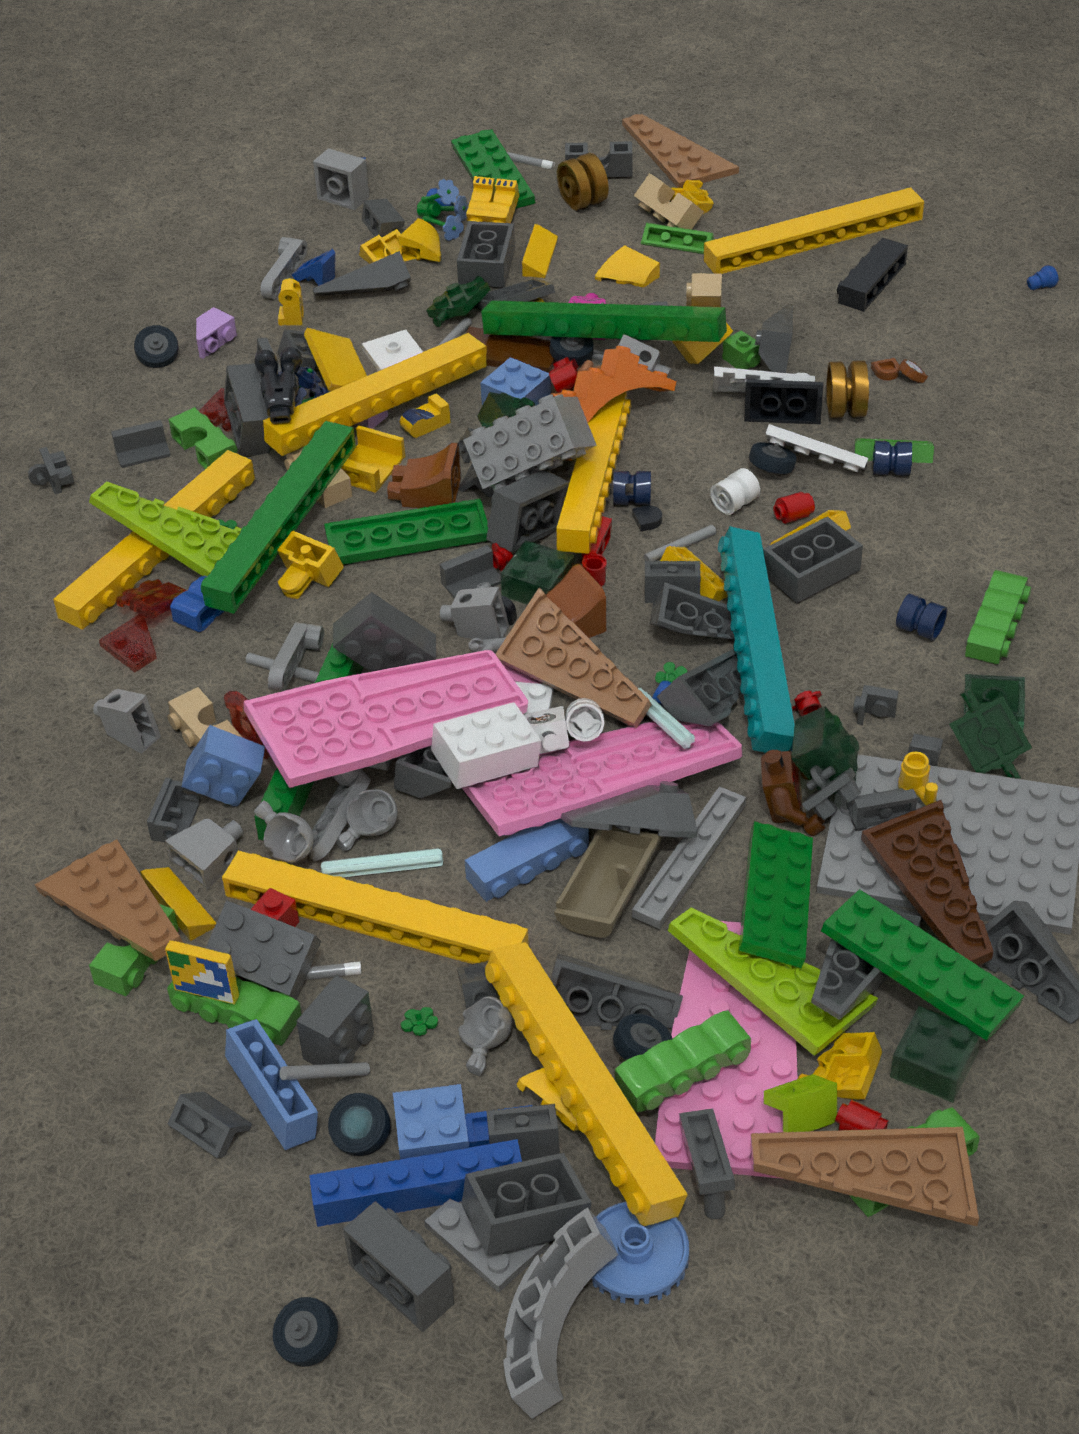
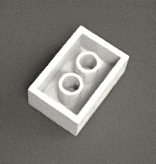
[431,702,541,789]

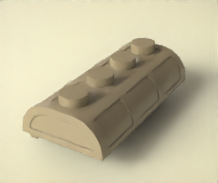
[554,826,661,938]

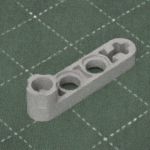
[260,237,308,300]
[268,622,324,692]
[308,769,371,861]

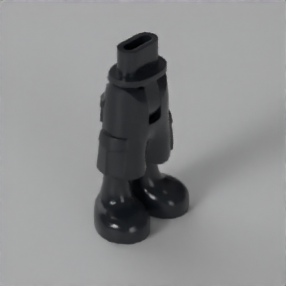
[254,347,302,424]

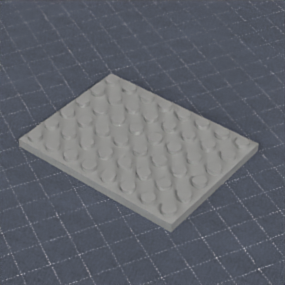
[816,752,1079,935]

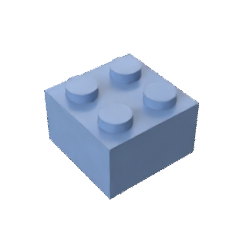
[480,357,551,417]
[181,725,265,806]
[393,1084,469,1159]

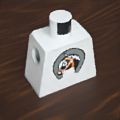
[523,706,570,754]

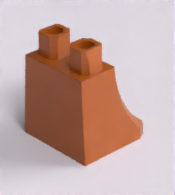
[387,442,462,508]
[546,564,606,638]

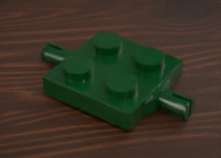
[426,276,490,327]
[949,688,1032,779]

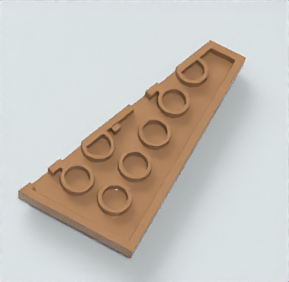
[622,114,739,188]
[496,588,652,729]
[34,839,183,961]
[751,1127,979,1227]

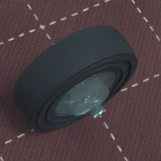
[328,1093,390,1156]

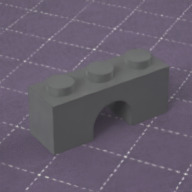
[565,141,633,177]

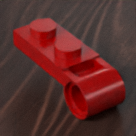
[549,357,579,393]
[582,516,612,587]

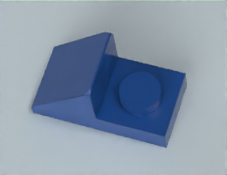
[292,249,335,286]

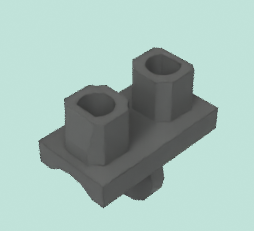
[28,447,74,494]
[802,766,861,820]

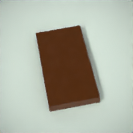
[466,326,556,373]

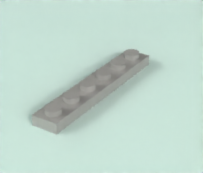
[632,786,746,929]

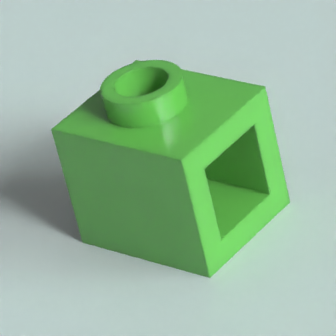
[722,330,761,369]

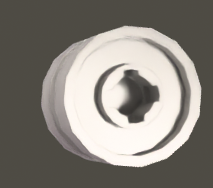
[710,468,761,515]
[565,698,604,742]

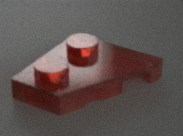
[99,613,157,673]

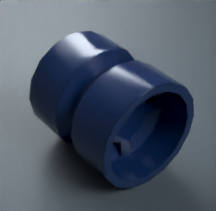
[873,441,912,476]
[613,471,651,505]
[896,593,948,641]

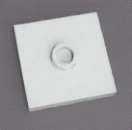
[362,330,423,371]

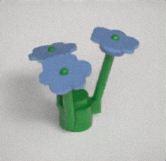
[417,179,469,241]

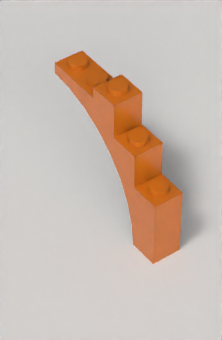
[550,346,677,461]

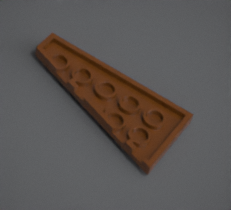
[861,800,994,965]

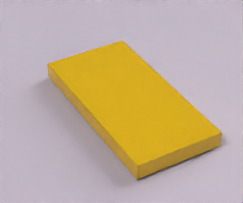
[304,328,367,391]

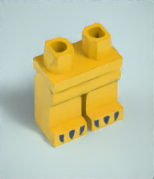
[466,176,519,223]

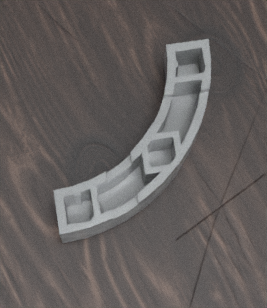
[503,1207,618,1419]

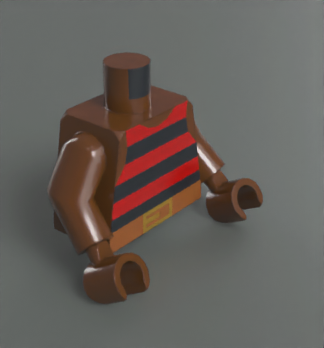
[761,750,826,836]

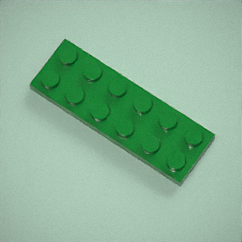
[451,129,536,209]
[324,498,489,564]
[739,821,813,968]
[821,889,1024,1041]

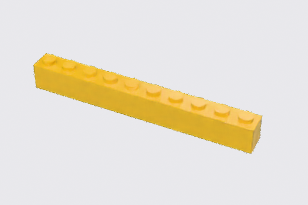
[704,187,924,274]
[263,333,487,456]
[557,391,631,554]
[53,450,255,630]
[222,850,529,964]
[485,942,688,1227]

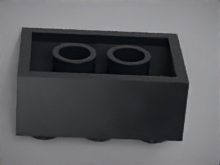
[744,379,824,425]

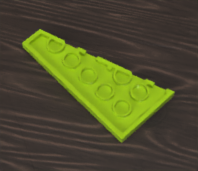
[89,482,242,576]
[667,907,878,1056]

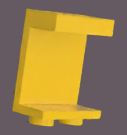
[341,425,405,493]

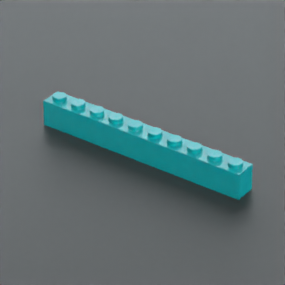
[718,526,797,753]

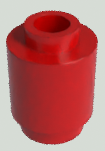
[773,492,815,524]
[835,1100,889,1131]

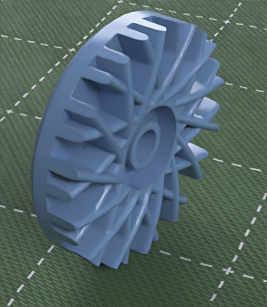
[592,1202,689,1305]

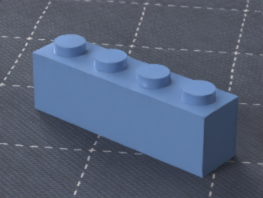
[465,819,589,902]
[225,1019,318,1150]

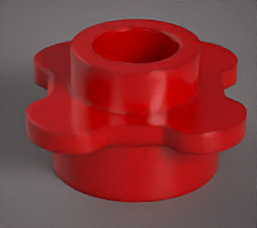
[491,543,514,574]
[792,691,822,716]

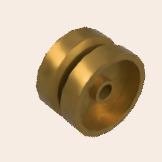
[557,153,609,211]
[826,361,869,418]

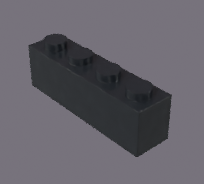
[837,237,908,312]

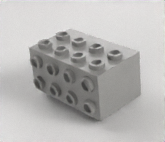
[463,394,597,491]

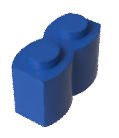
[170,576,224,632]

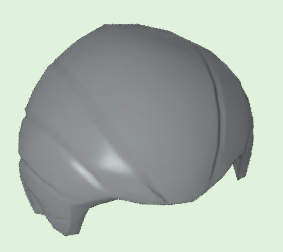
[336,789,398,852]
[254,800,314,863]
[458,996,513,1076]

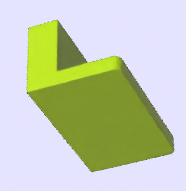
[764,1074,837,1132]

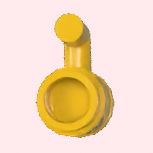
[898,752,938,805]

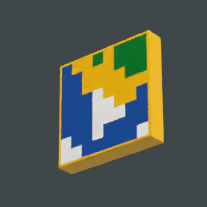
[165,940,239,1004]

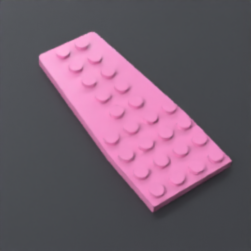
[244,650,528,788]
[462,720,742,836]
[655,921,798,1179]

